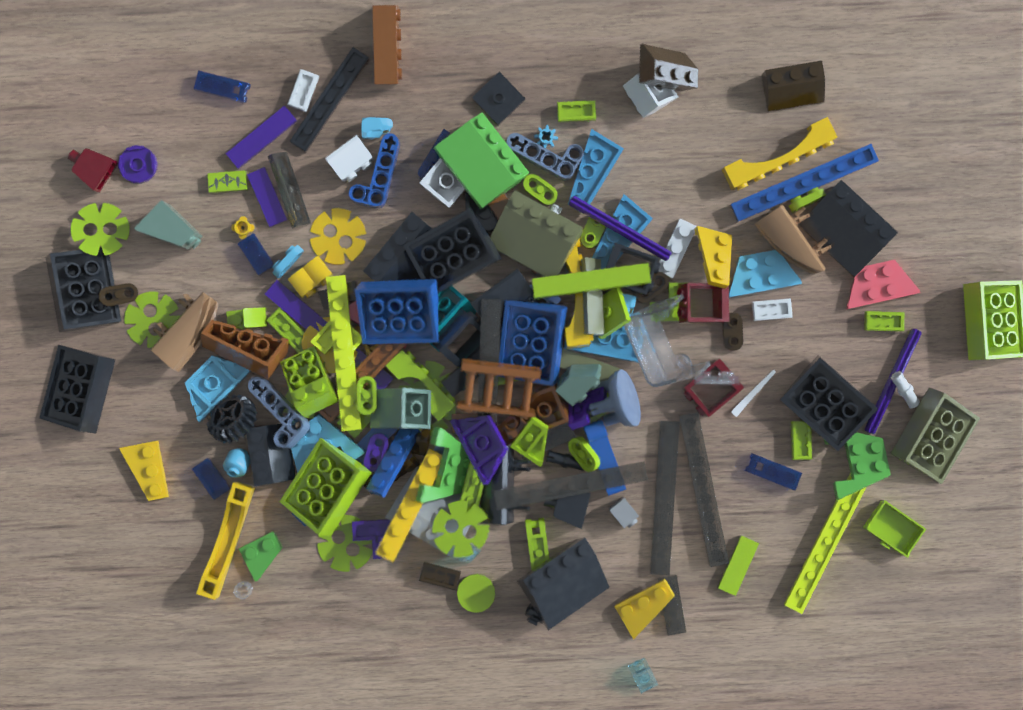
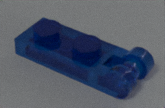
[194,70,251,103]
[418,129,451,180]
[744,453,802,491]

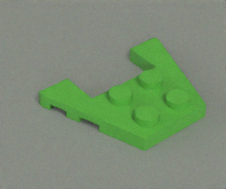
[415,427,470,503]
[824,432,891,500]

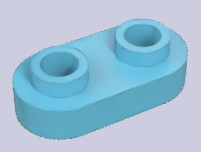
[272,245,304,279]

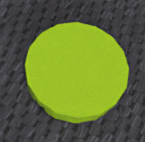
[457,573,495,613]

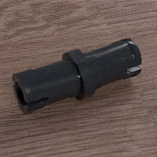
[546,450,584,471]

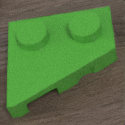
[239,531,283,582]

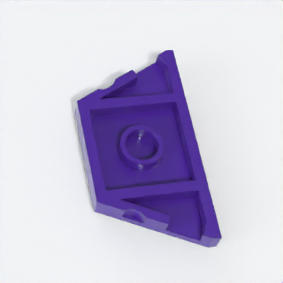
[450,416,508,485]

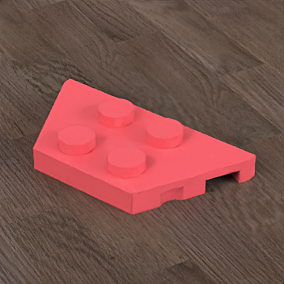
[846,260,920,309]

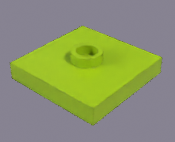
[598,288,631,339]

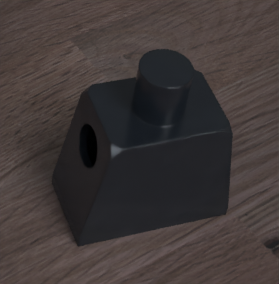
[544,489,591,529]

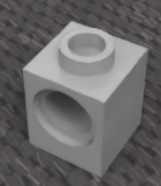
[608,497,639,528]

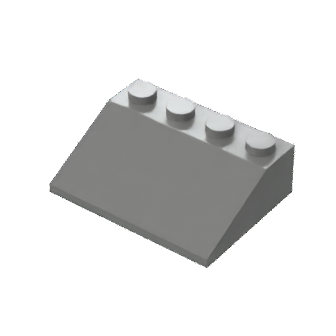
[385,467,481,557]

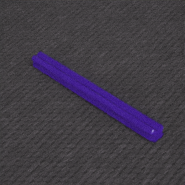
[569,196,671,261]
[865,328,922,434]

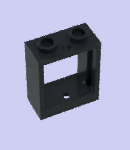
[605,243,661,296]
[431,308,491,367]

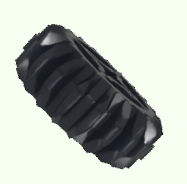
[206,394,258,444]

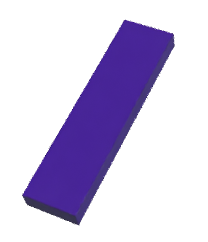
[226,105,297,169]

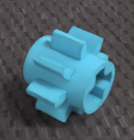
[534,125,558,148]

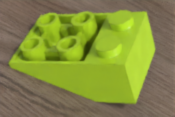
[280,346,339,418]

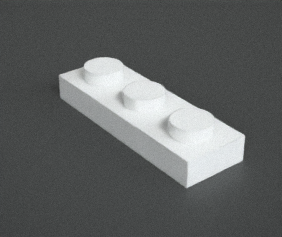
[658,219,696,279]

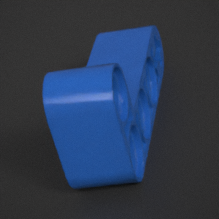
[349,133,400,209]
[583,419,626,496]

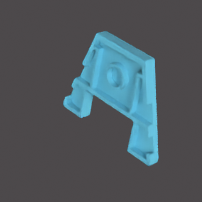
[291,414,366,473]

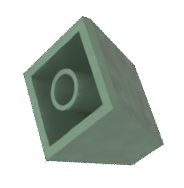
[135,200,203,250]
[370,388,431,429]

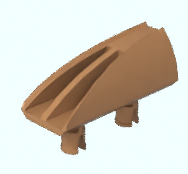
[754,205,831,274]
[151,292,218,372]

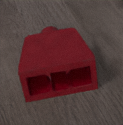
[68,148,118,193]

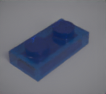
[238,233,274,276]
[192,458,231,500]

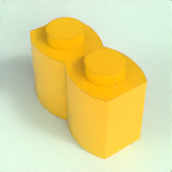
[288,256,334,298]

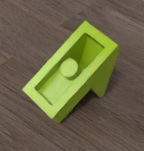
[226,307,268,329]

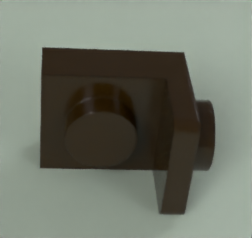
[411,427,431,456]

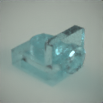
[628,658,658,693]

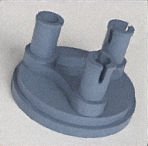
[590,370,641,427]

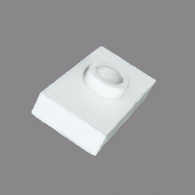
[287,69,319,112]
[752,299,792,321]

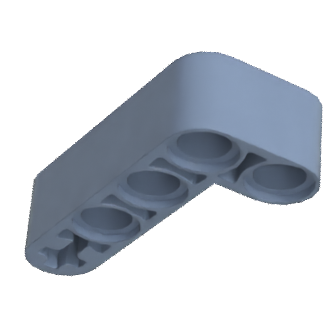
[507,133,584,181]
[248,377,310,449]

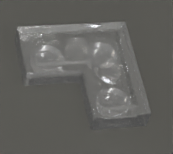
[694,372,739,384]

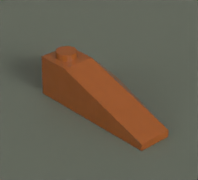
[497,385,569,445]

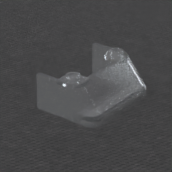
[624,295,711,387]

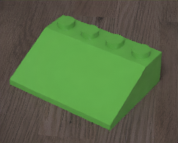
[433,113,529,209]

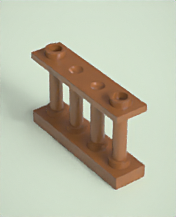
[457,359,541,419]

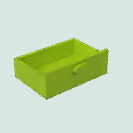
[862,500,926,558]

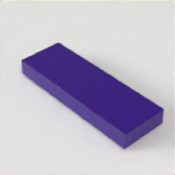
[247,167,288,228]

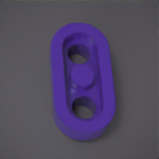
[364,433,388,472]

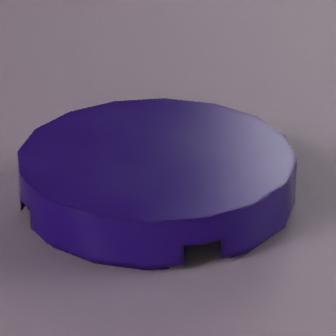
[118,145,157,184]

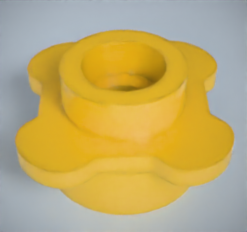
[231,216,255,239]

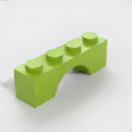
[386,350,456,421]

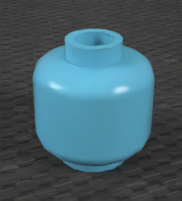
[223,448,251,478]

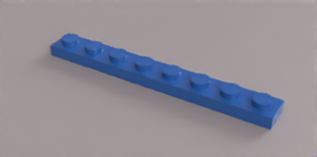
[730,144,879,222]

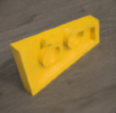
[694,226,732,289]
[119,441,169,501]
[614,578,674,640]

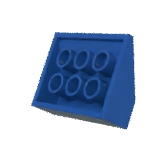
[355,279,438,344]
[497,300,567,386]

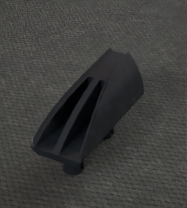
[480,446,531,524]

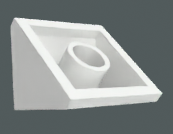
[420,158,465,208]

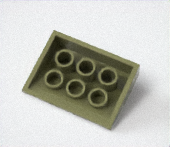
[490,191,583,277]
[891,387,980,484]

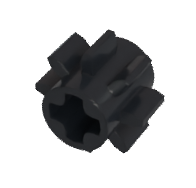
[525,603,543,626]

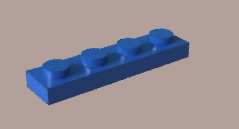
[366,429,421,498]

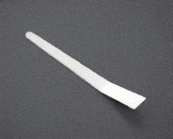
[731,370,775,417]

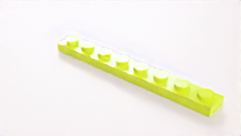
[326,275,362,431]
[784,472,866,614]

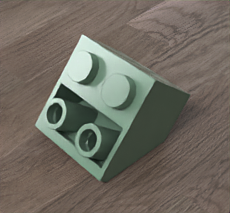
[556,364,602,406]

